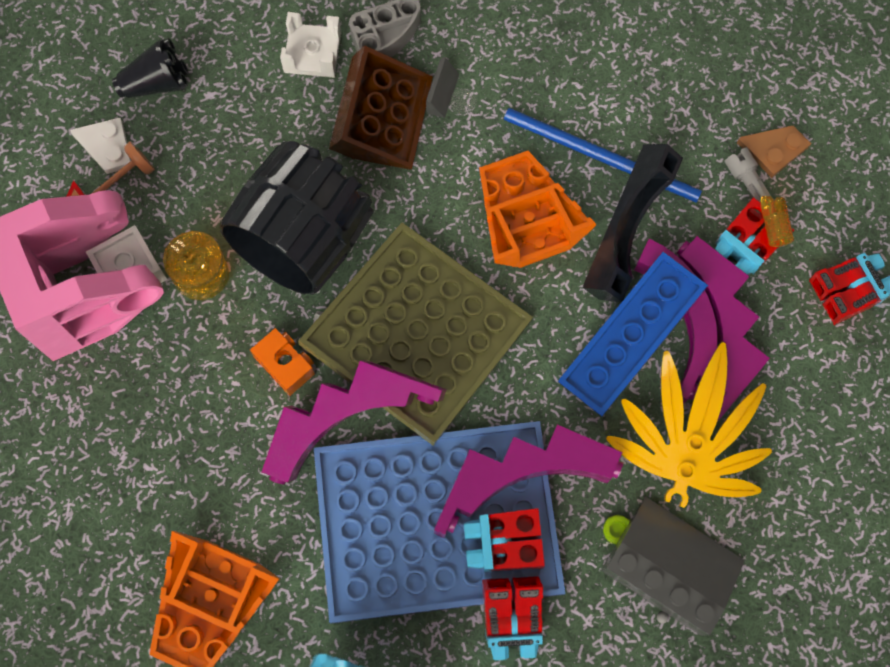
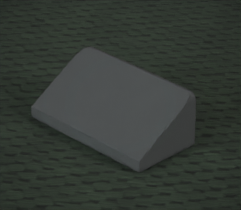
[426,57,459,118]

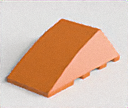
[479,151,596,268]
[149,531,280,667]

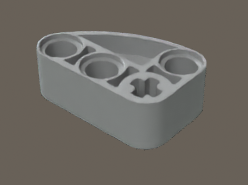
[349,0,421,57]

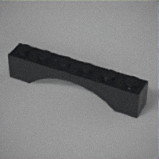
[582,144,683,302]

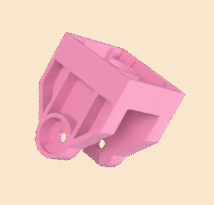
[0,190,164,361]

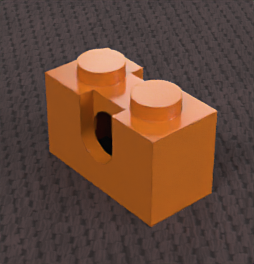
[250,328,315,396]

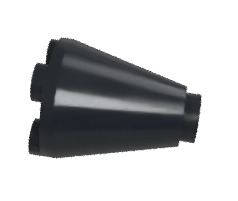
[112,38,189,98]

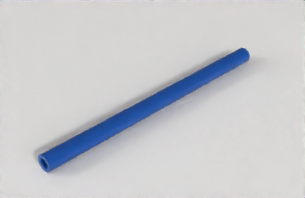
[504,108,702,203]

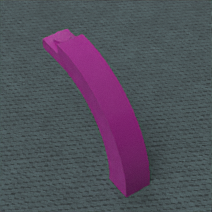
[634,239,718,405]

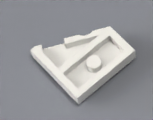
[71,118,131,174]

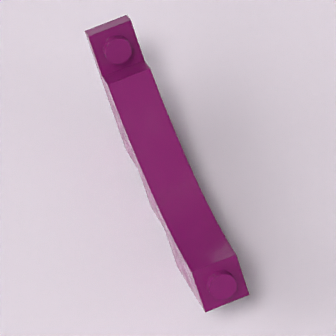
[677,236,770,422]
[262,360,447,484]
[434,425,623,538]

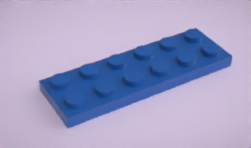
[558,252,708,417]

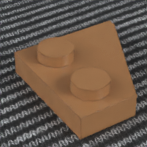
[737,126,811,178]

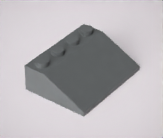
[601,497,745,636]

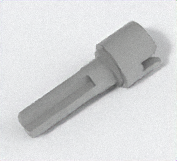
[724,147,780,219]

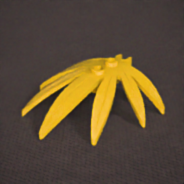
[606,342,772,508]

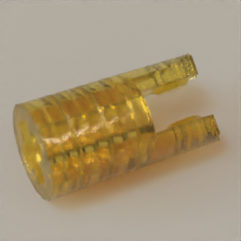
[760,196,794,247]

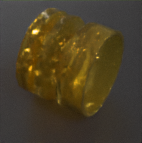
[163,231,230,301]

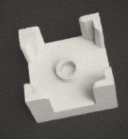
[280,12,341,78]
[86,225,167,283]

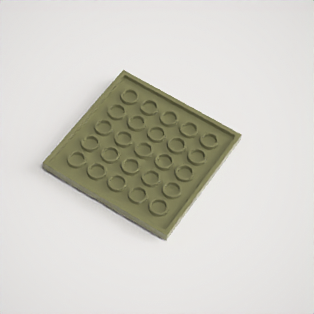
[298,223,533,446]

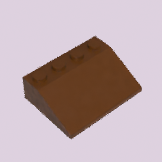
[329,45,433,170]

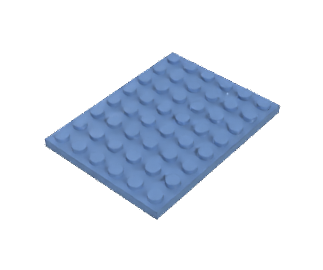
[314,421,566,624]

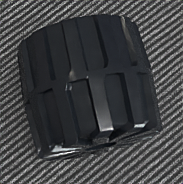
[220,141,374,295]

